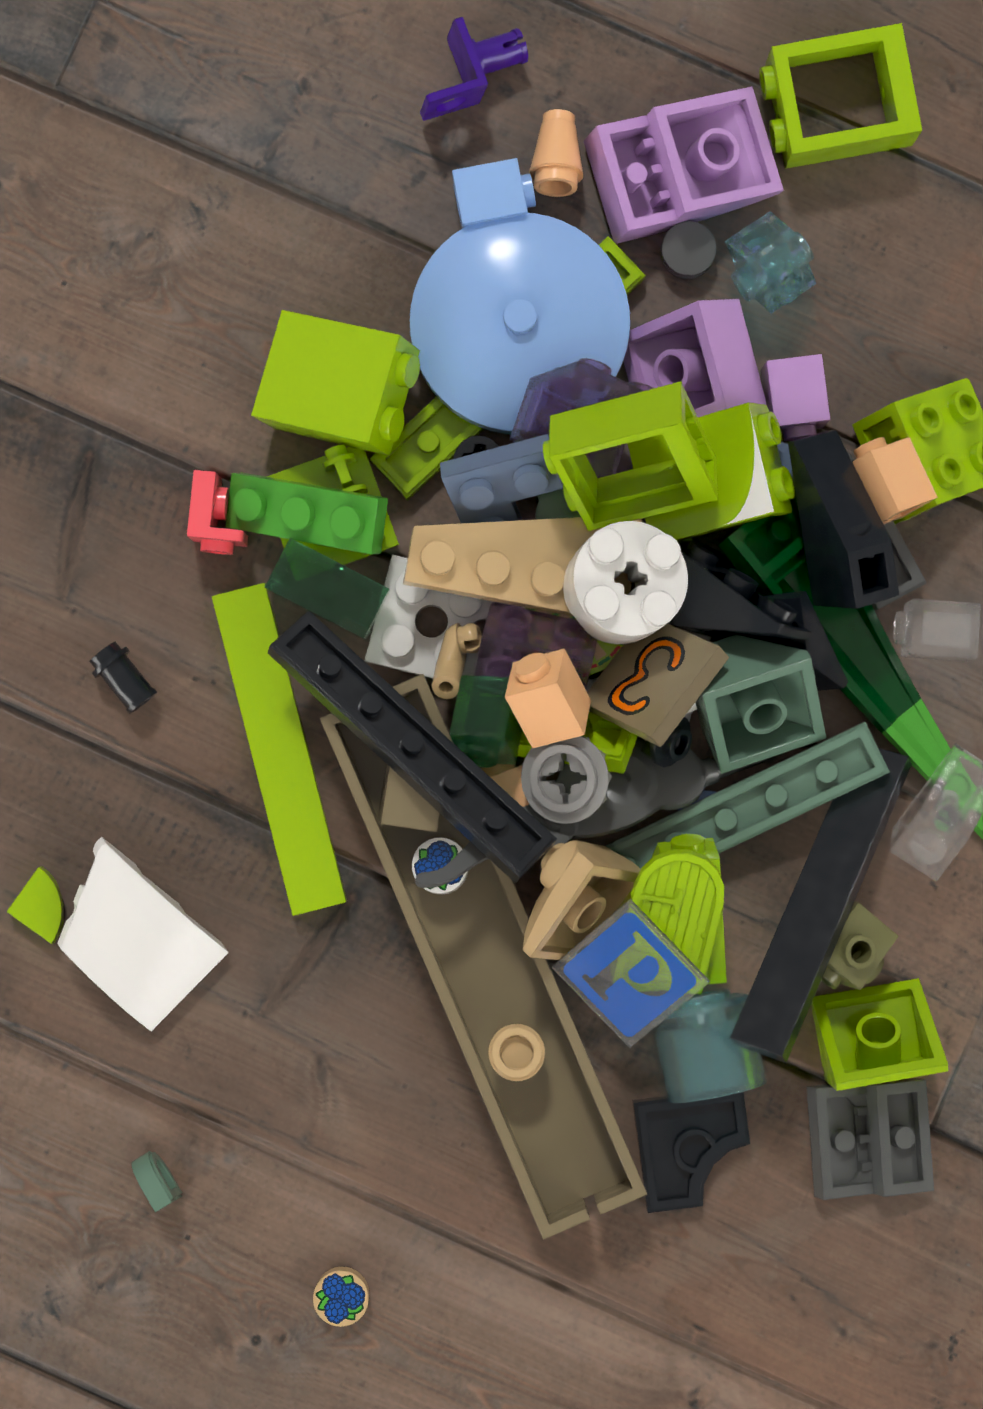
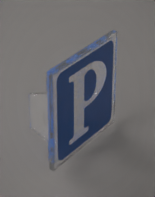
[551,899,710,1048]

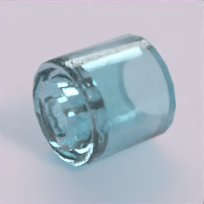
[652,988,767,1103]

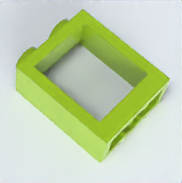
[759,23,922,169]
[543,381,718,531]

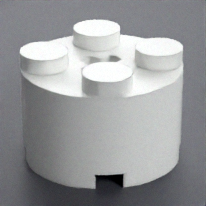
[563,521,688,644]

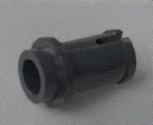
[89,641,157,714]

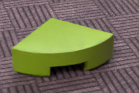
[7,866,64,944]

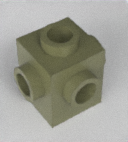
[821,902,899,990]

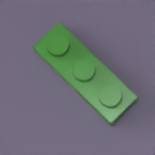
[225,472,388,554]

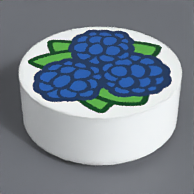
[412,837,468,895]

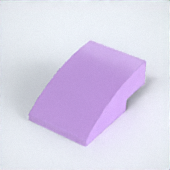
[584,87,784,244]

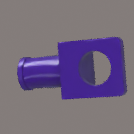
[420,17,528,121]

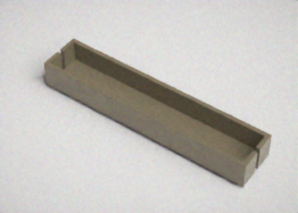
[320,674,647,1240]

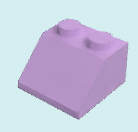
[623,299,767,417]

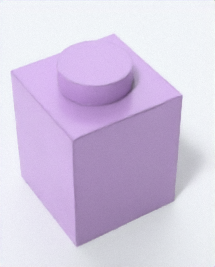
[760,354,830,441]

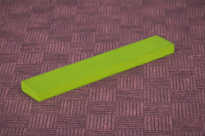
[370,236,646,501]
[212,583,347,916]

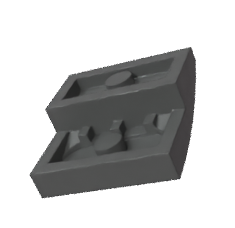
[807,1079,934,1200]

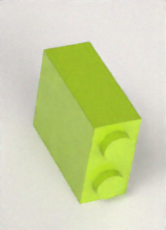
[251,310,420,456]

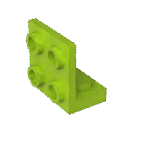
[852,378,983,524]

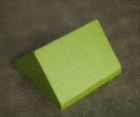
[811,978,948,1091]

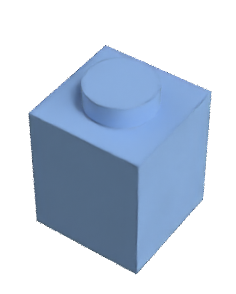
[452,158,536,229]

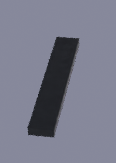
[268,610,557,883]
[730,748,912,1063]

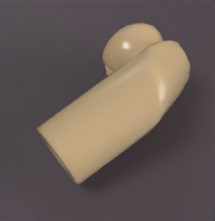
[432,623,483,699]

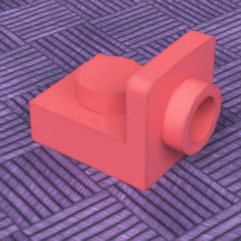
[187,470,249,555]

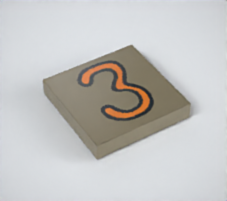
[587,623,729,747]

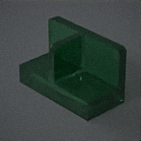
[265,538,390,642]

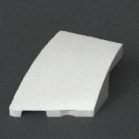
[57,837,229,1031]

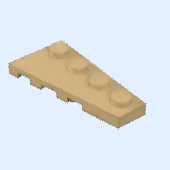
[403,517,642,617]

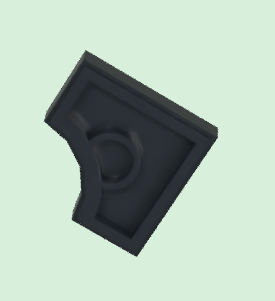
[632,1086,750,1213]

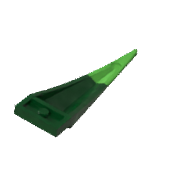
[718,486,983,840]

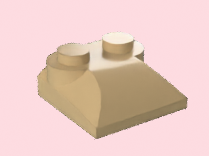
[523,840,640,961]

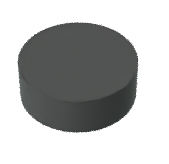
[661,221,716,279]

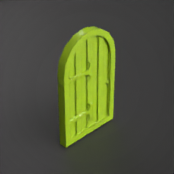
[613,849,724,994]

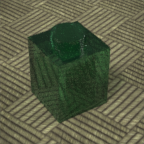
[449,675,522,768]

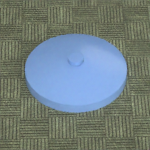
[410,213,630,435]

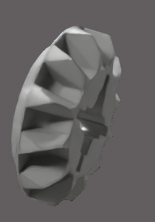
[521,736,612,824]

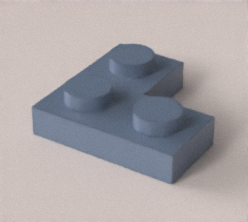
[440,434,563,524]

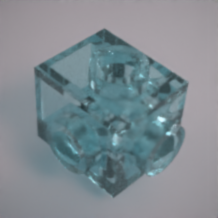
[725,211,817,314]

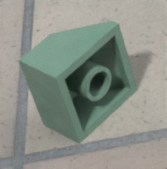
[695,635,826,774]

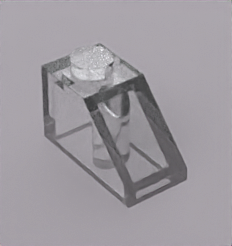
[889,743,983,882]

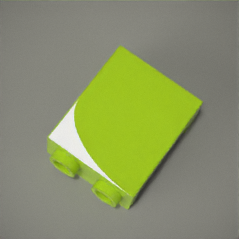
[627,402,795,544]

